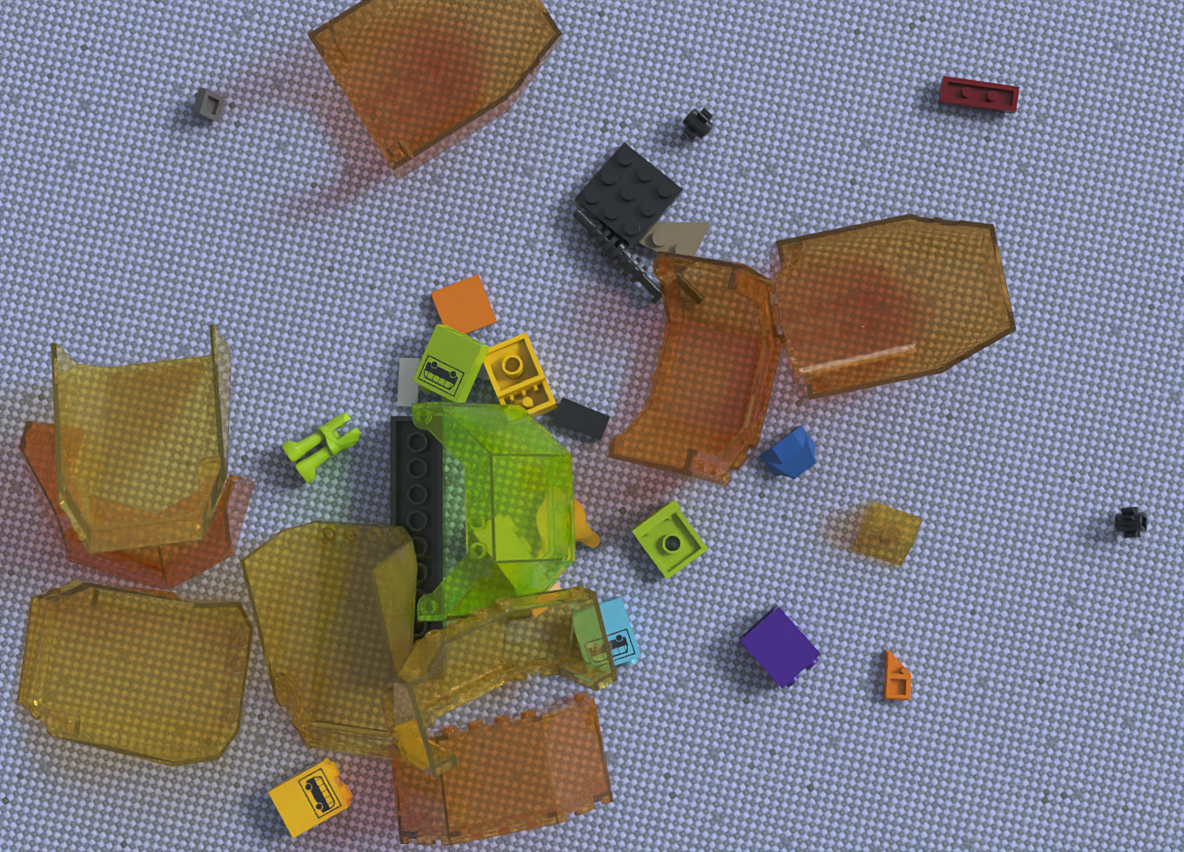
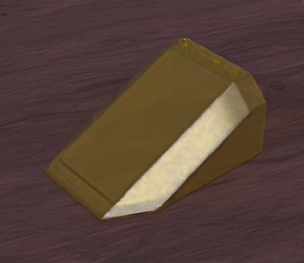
[51,324,231,554]
[240,520,417,760]
[17,580,253,767]

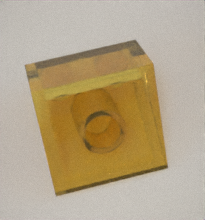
[851,501,923,566]

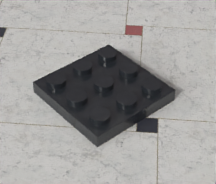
[575,142,683,249]

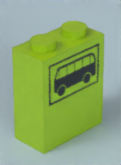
[412,324,490,405]

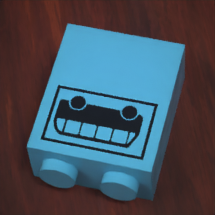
[572,595,641,675]

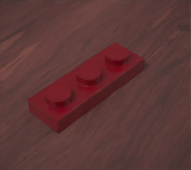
[938,76,1020,114]

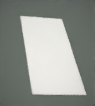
[397,358,420,407]

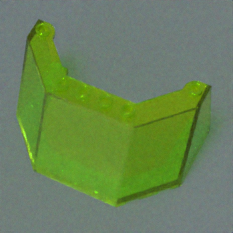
[412,402,576,621]

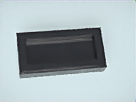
[553,397,610,441]

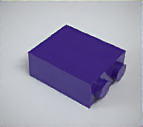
[738,605,821,688]

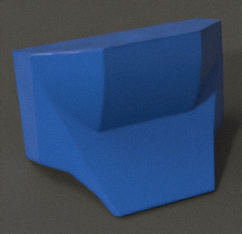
[759,425,816,479]

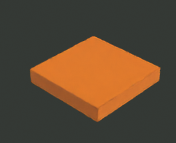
[431,274,497,335]

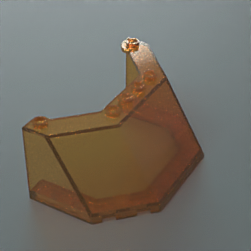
[608,251,783,486]
[19,420,256,591]
[389,691,613,846]

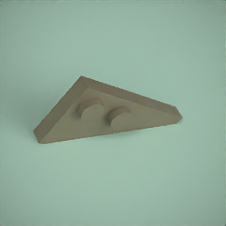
[639,222,710,269]

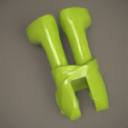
[281,412,362,484]

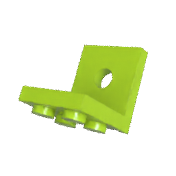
[630,499,708,580]

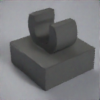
[190,88,224,122]

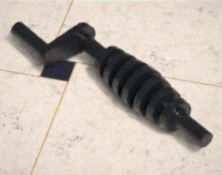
[573,208,705,304]

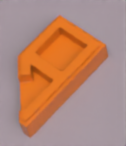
[883,650,911,700]

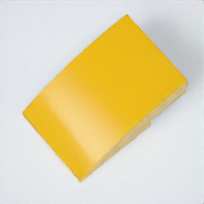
[483,332,558,428]

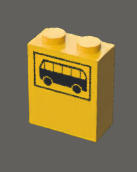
[268,757,352,838]

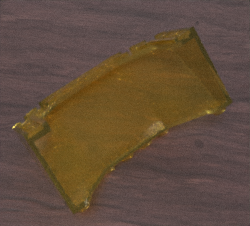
[393,586,618,778]

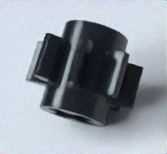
[682,108,714,140]
[1115,507,1148,538]

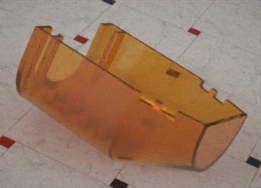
[307,0,562,180]
[769,214,1016,402]

